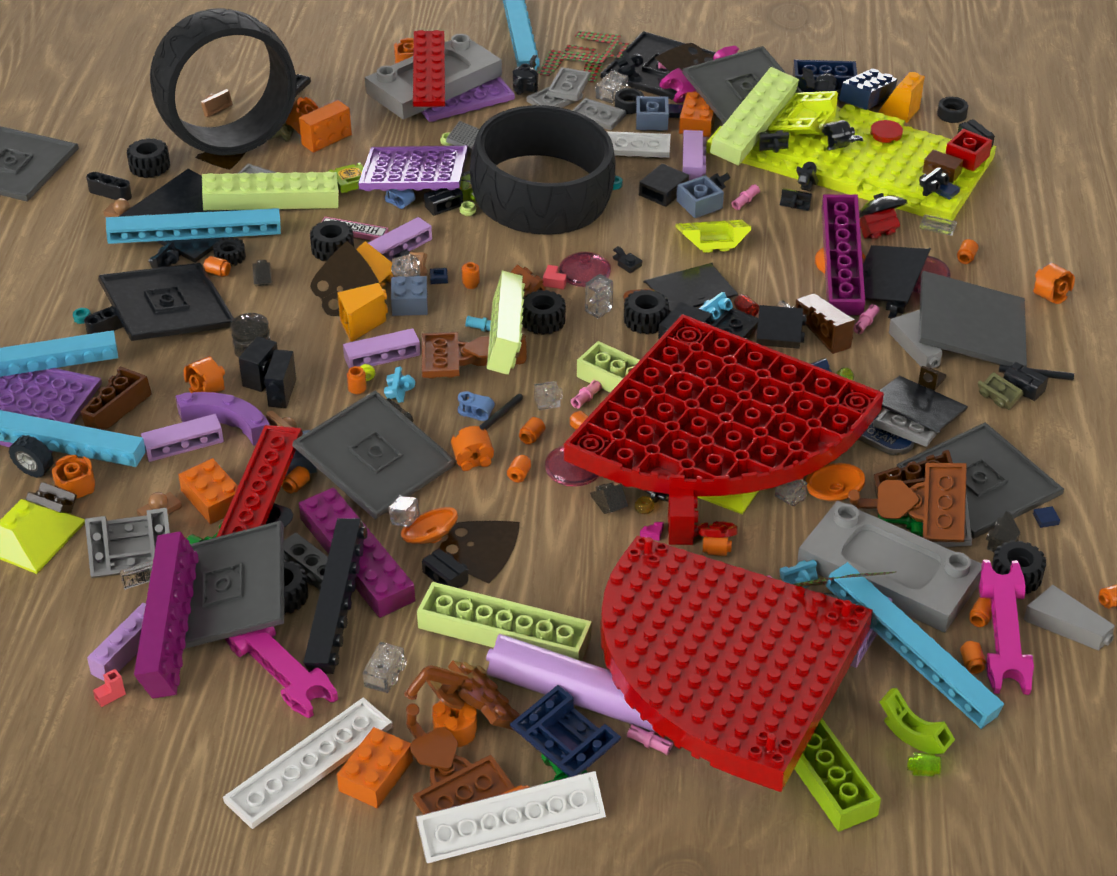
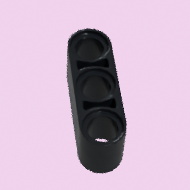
[86,172,132,201]
[84,306,123,334]

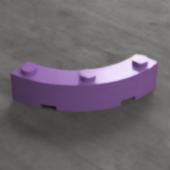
[176,392,269,446]

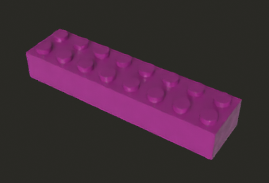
[822,194,865,315]
[299,487,415,618]
[134,531,199,699]

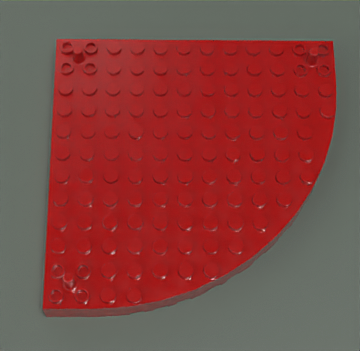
[564,314,884,496]
[600,535,873,792]

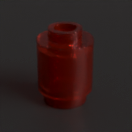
[734,294,759,317]

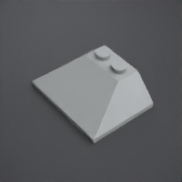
[85,508,170,578]

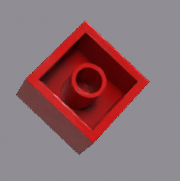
[945,129,992,171]
[668,488,698,545]

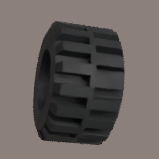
[127,138,170,178]
[310,220,354,261]
[624,289,669,334]
[522,290,566,335]
[992,540,1046,594]
[284,560,309,615]

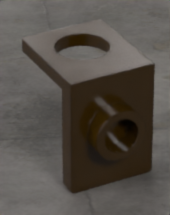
[918,366,946,391]

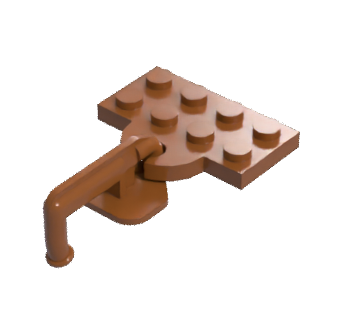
[422,332,527,379]
[848,463,967,542]
[404,660,520,730]
[406,703,515,814]

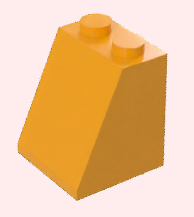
[878,72,925,123]
[356,241,397,289]
[337,283,388,342]

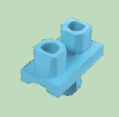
[699,292,733,322]
[384,366,416,403]
[779,560,818,588]

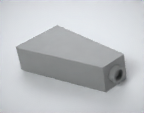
[889,310,942,368]
[1024,585,1115,651]

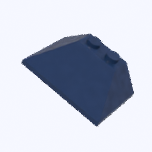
[510,685,621,777]

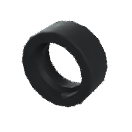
[615,88,644,114]
[937,96,969,123]

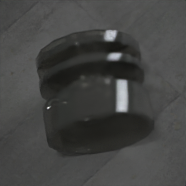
[230,313,271,357]

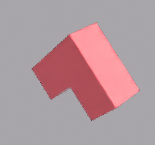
[543,265,566,289]
[93,669,126,707]

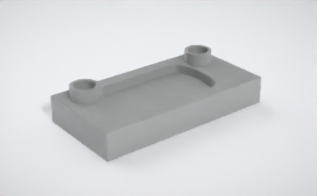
[365,34,502,120]
[797,500,982,633]

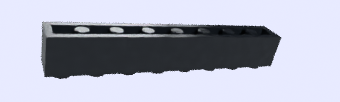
[303,518,367,674]

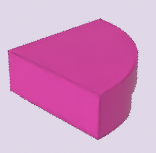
[640,522,664,541]

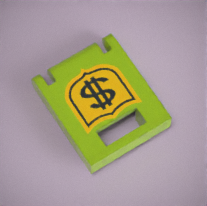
[329,163,364,193]

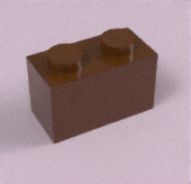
[923,150,963,183]

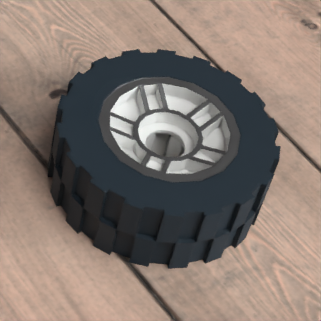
[8,435,54,478]

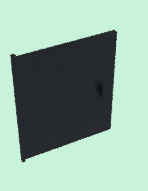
[863,245,931,304]
[643,263,738,312]
[879,375,968,433]

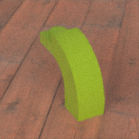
[879,688,955,754]

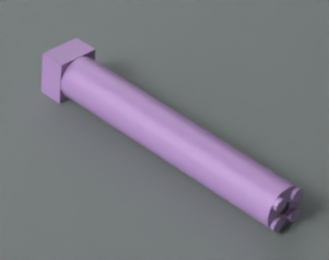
[486,634,657,733]

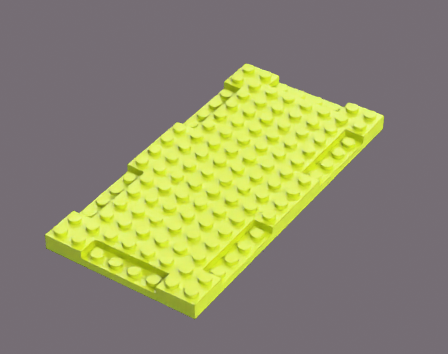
[706,104,996,225]

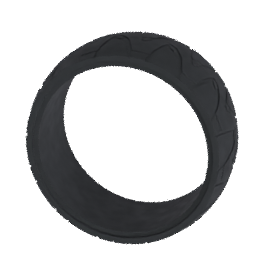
[150,8,297,155]
[470,105,616,235]

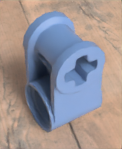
[385,189,416,209]
[457,391,495,421]

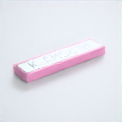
[321,217,389,241]

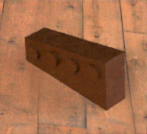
[795,293,855,354]
[81,366,152,430]
[874,449,953,499]

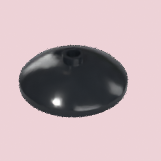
[859,193,908,218]

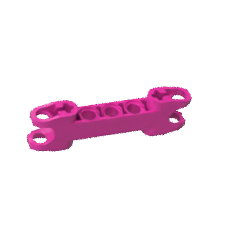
[659,46,739,103]
[979,560,1034,695]
[225,626,338,718]

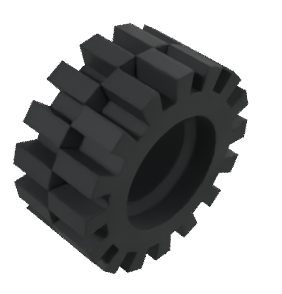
[213,237,246,267]

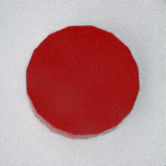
[870,120,903,143]
[697,521,738,538]

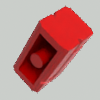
[860,208,900,240]

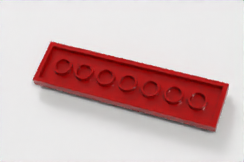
[413,30,445,107]
[217,425,303,537]

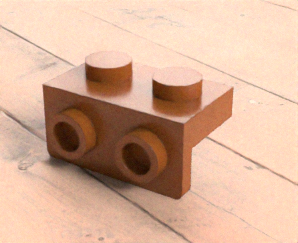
[510,264,546,297]

